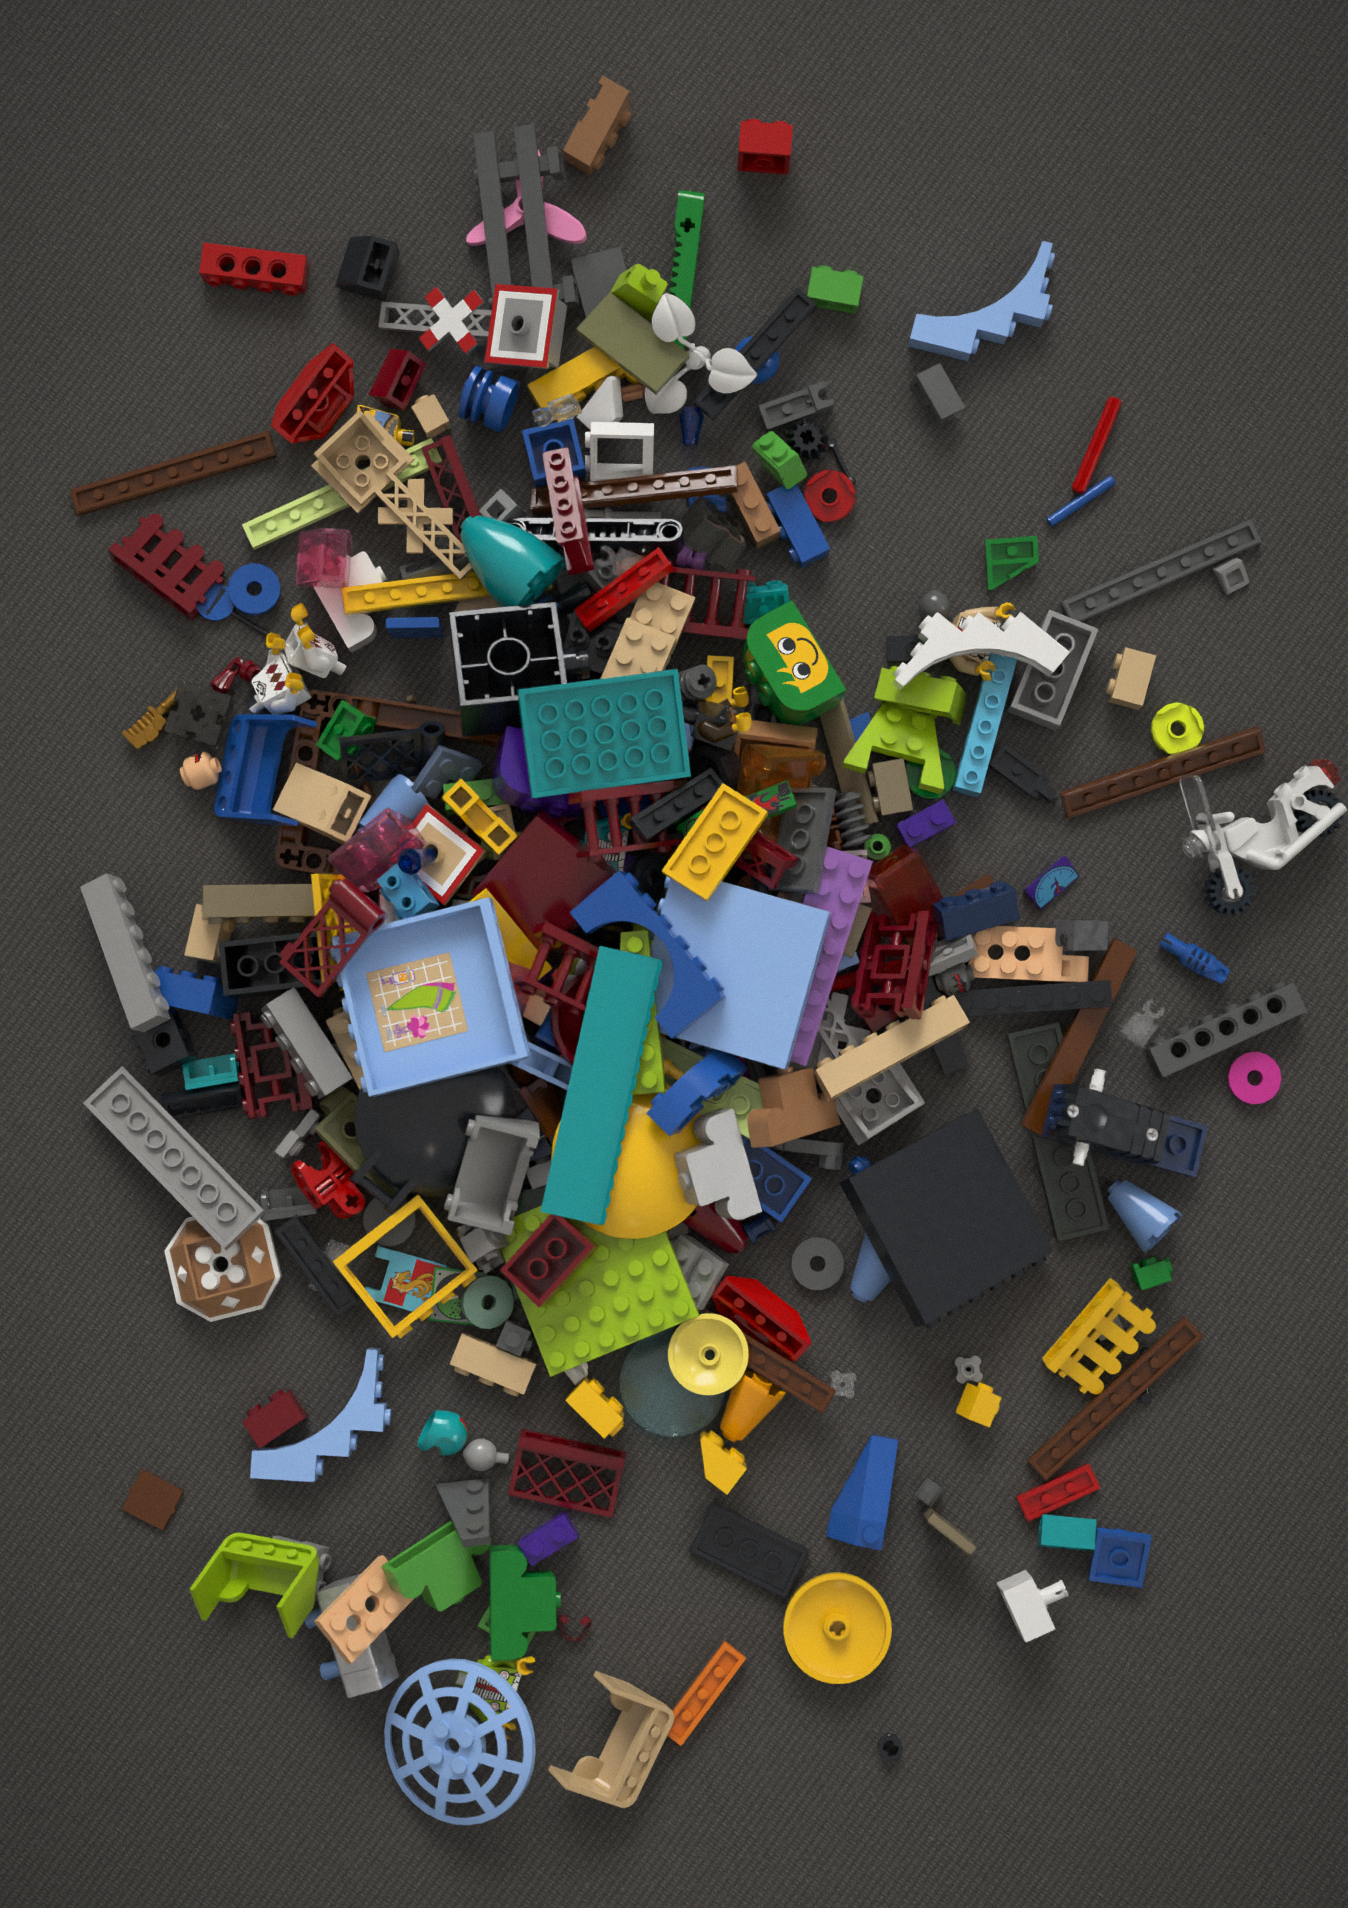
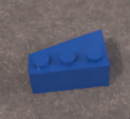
[153,966,239,1020]

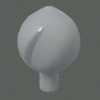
[463,1438,509,1471]

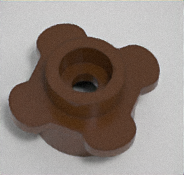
[511,1064,539,1084]

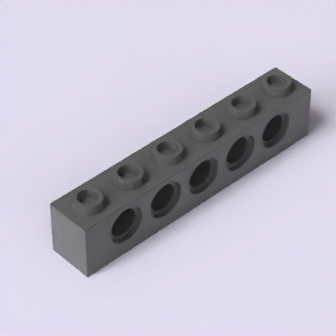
[1145,981,1307,1078]

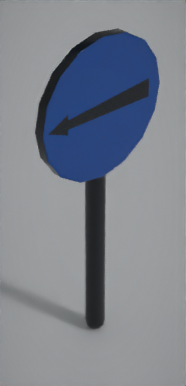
[197,584,269,637]

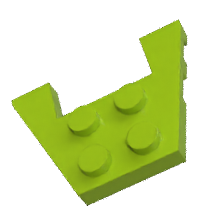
[842,703,944,794]

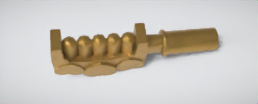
[121,687,186,750]

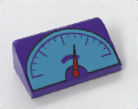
[1023,855,1080,910]

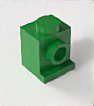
[1129,1256,1173,1290]

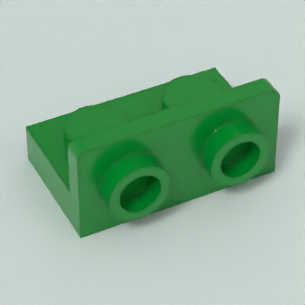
[316,700,377,762]

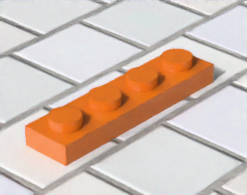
[667,1640,746,1746]

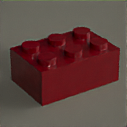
[500,1214,599,1307]

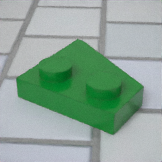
[984,536,1039,591]

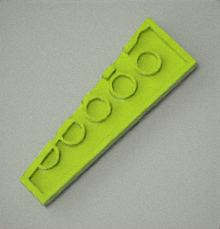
[620,930,666,1095]

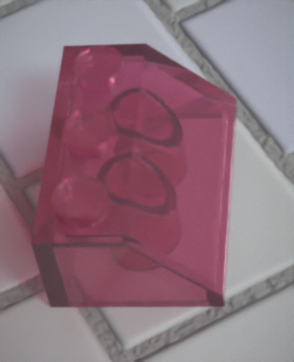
[327,807,427,893]

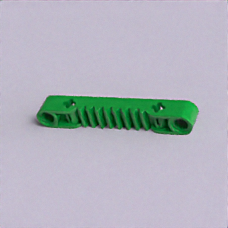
[669,190,705,370]

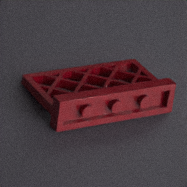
[508,1429,626,1518]

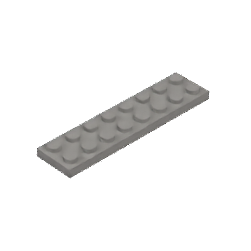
[83,1066,266,1251]

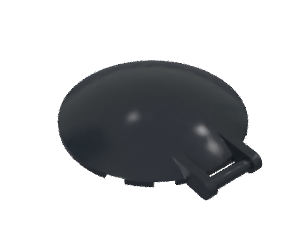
[349,1066,517,1213]

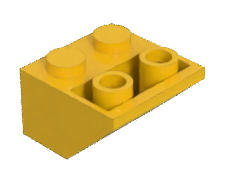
[700,1430,747,1495]

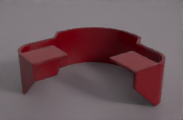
[557,1613,592,1641]

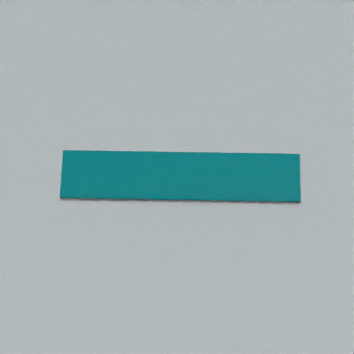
[541,946,662,1225]

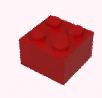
[737,119,793,175]

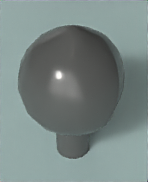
[919,590,951,619]

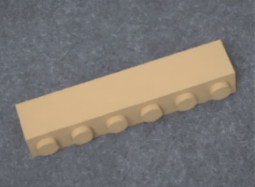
[814,995,970,1102]

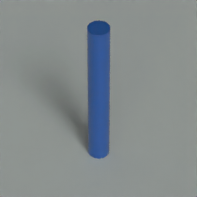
[1046,475,1116,527]

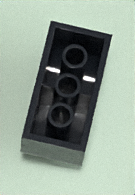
[218,931,336,998]

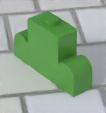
[381,1521,491,1612]

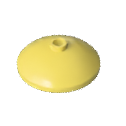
[668,1313,749,1395]

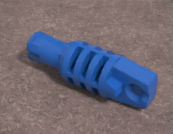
[1159,932,1230,984]

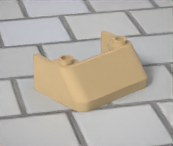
[548,1671,674,1808]

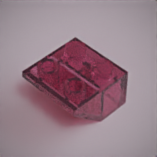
[296,528,352,588]

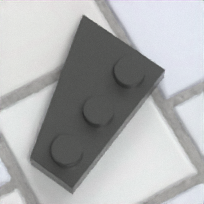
[435,1478,490,1547]

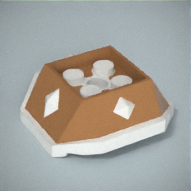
[164,1217,282,1322]

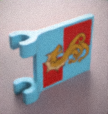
[365,1245,447,1312]

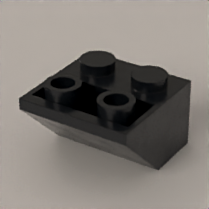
[335,236,400,302]

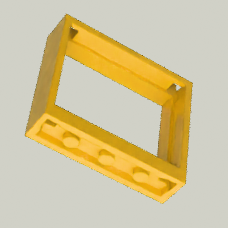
[333,1195,478,1339]

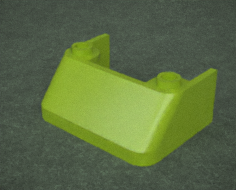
[189,1533,319,1638]

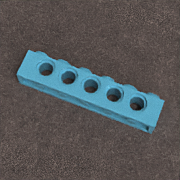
[952,654,1017,798]

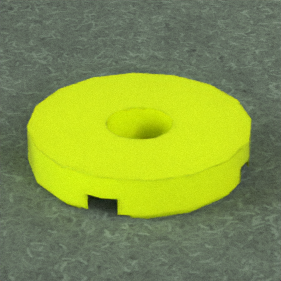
[1150,702,1204,755]

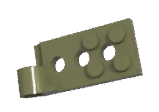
[314,1086,397,1197]

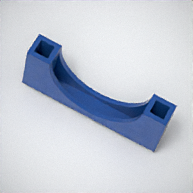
[570,871,725,1039]

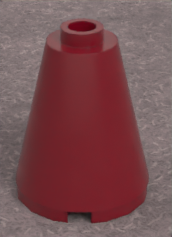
[682,1202,747,1254]

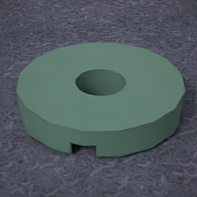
[460,1275,514,1329]

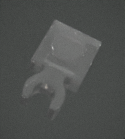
[532,393,582,427]
[595,546,645,576]
[1120,999,1165,1048]

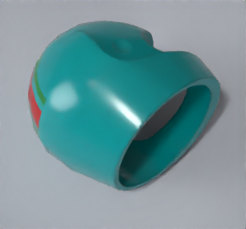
[417,1410,468,1456]

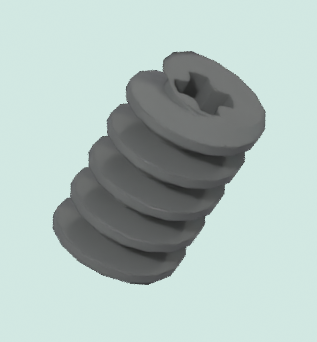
[678,665,717,706]
[833,792,872,849]

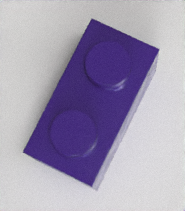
[894,800,956,851]
[518,1510,579,1566]

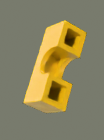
[442,779,518,857]

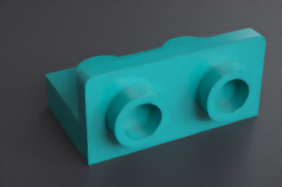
[735,580,789,625]

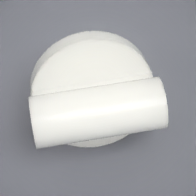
[564,1362,588,1385]

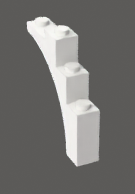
[893,612,1070,691]

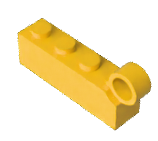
[528,347,640,419]

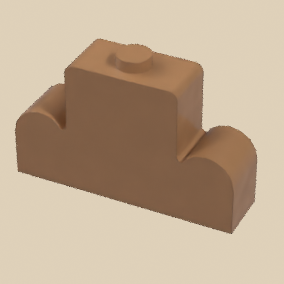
[747,1066,840,1148]

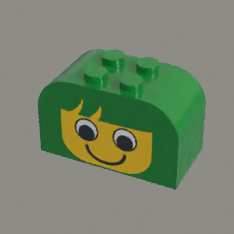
[742,600,846,725]

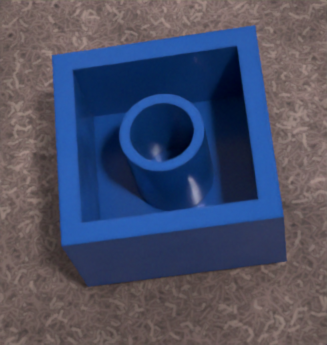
[522,419,586,488]

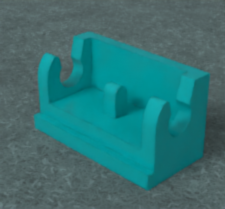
[182,1053,241,1090]
[1037,1515,1096,1551]

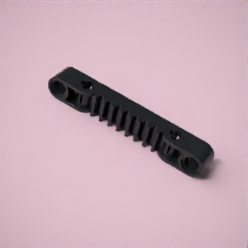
[504,518,685,556]

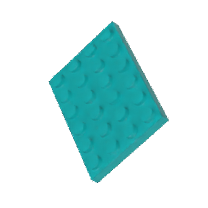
[517,669,691,798]

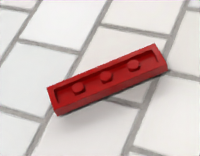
[574,547,675,632]

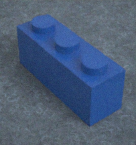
[766,484,830,568]

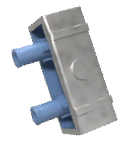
[305,1574,399,1698]

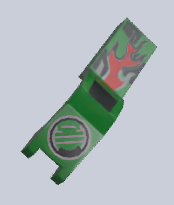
[676,780,798,838]

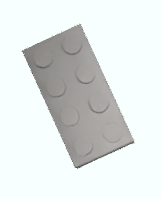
[1007,610,1098,731]
[261,987,352,1099]

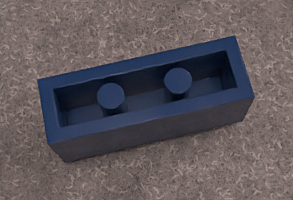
[932,882,1020,941]

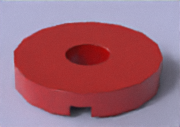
[804,470,856,523]

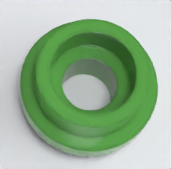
[864,834,891,860]

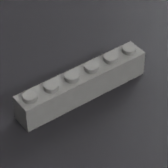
[80,873,171,1032]

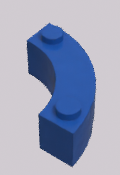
[646,1048,748,1136]

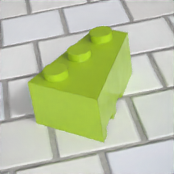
[874,666,968,725]

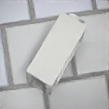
[585,422,654,481]

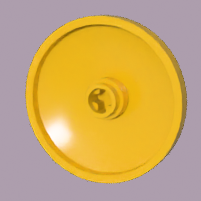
[783,1572,892,1684]

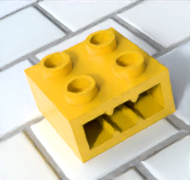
[565,1377,624,1438]

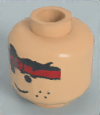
[180,752,222,790]

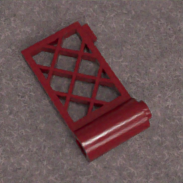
[279,878,387,997]

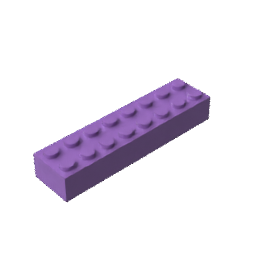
[790,847,873,1066]

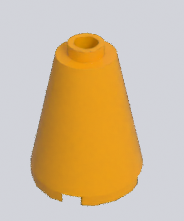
[720,1367,786,1442]

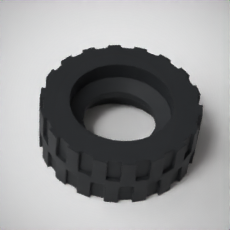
[689,743,744,792]

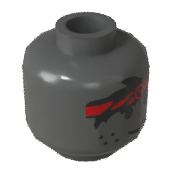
[934,963,975,996]

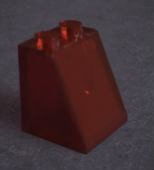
[866,844,943,926]

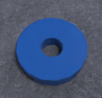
[228,563,281,616]

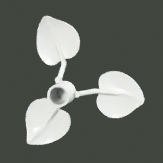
[645,293,757,414]

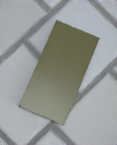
[576,292,690,395]

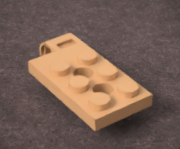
[968,926,1089,983]
[314,1555,413,1664]

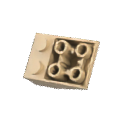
[273,763,371,846]

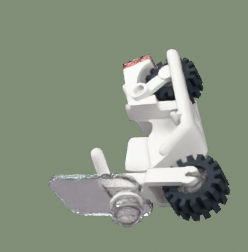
[1179,759,1347,915]

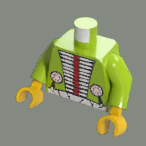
[455,1655,535,1740]

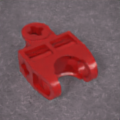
[291,1140,365,1219]

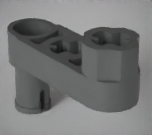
[768,1137,844,1170]

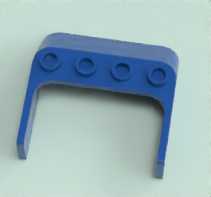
[214,714,318,826]

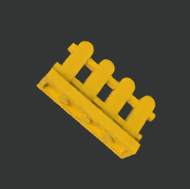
[1042,1278,1156,1394]

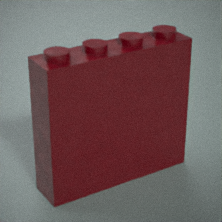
[472,809,616,951]

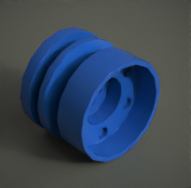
[458,366,520,433]

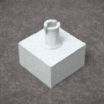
[997,1570,1069,1642]

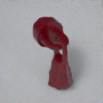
[210,657,261,695]

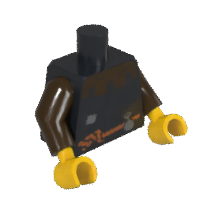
[682,687,752,751]

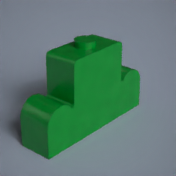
[489,1545,561,1661]

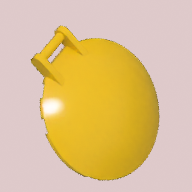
[551,1058,702,1239]

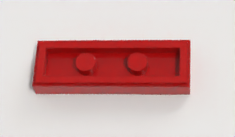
[1015,1463,1100,1522]

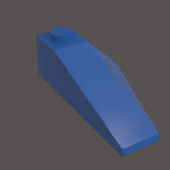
[826,1435,898,1550]

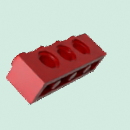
[199,243,310,296]

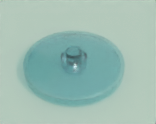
[620,1328,726,1437]

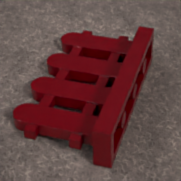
[108,514,224,621]

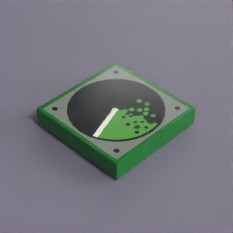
[429,1267,488,1325]

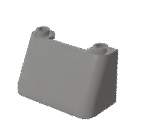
[444,1115,540,1235]

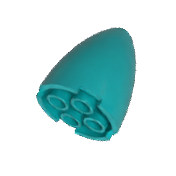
[460,515,565,607]

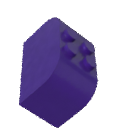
[492,726,584,819]

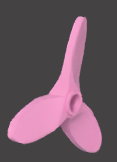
[466,150,587,246]

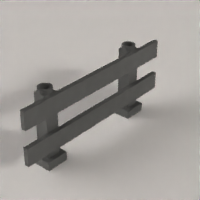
[473,124,580,331]

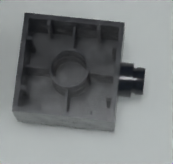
[449,602,590,737]

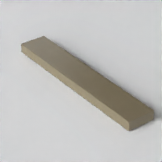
[820,698,879,825]

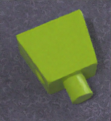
[610,264,668,322]

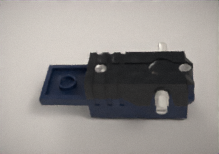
[1042,1069,1208,1178]

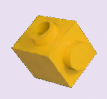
[955,1382,1002,1427]

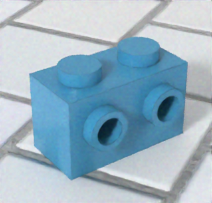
[377,860,440,920]

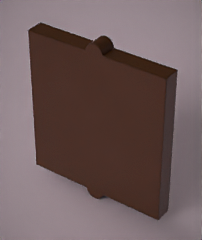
[526,1085,563,1138]
[122,1469,184,1531]

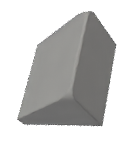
[1212,556,1250,595]

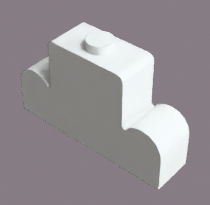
[297,546,387,653]

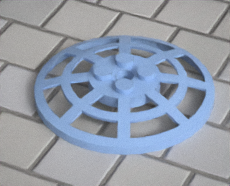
[384,1659,536,1825]

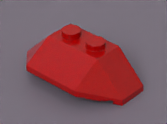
[270,343,354,443]
[711,1275,812,1362]

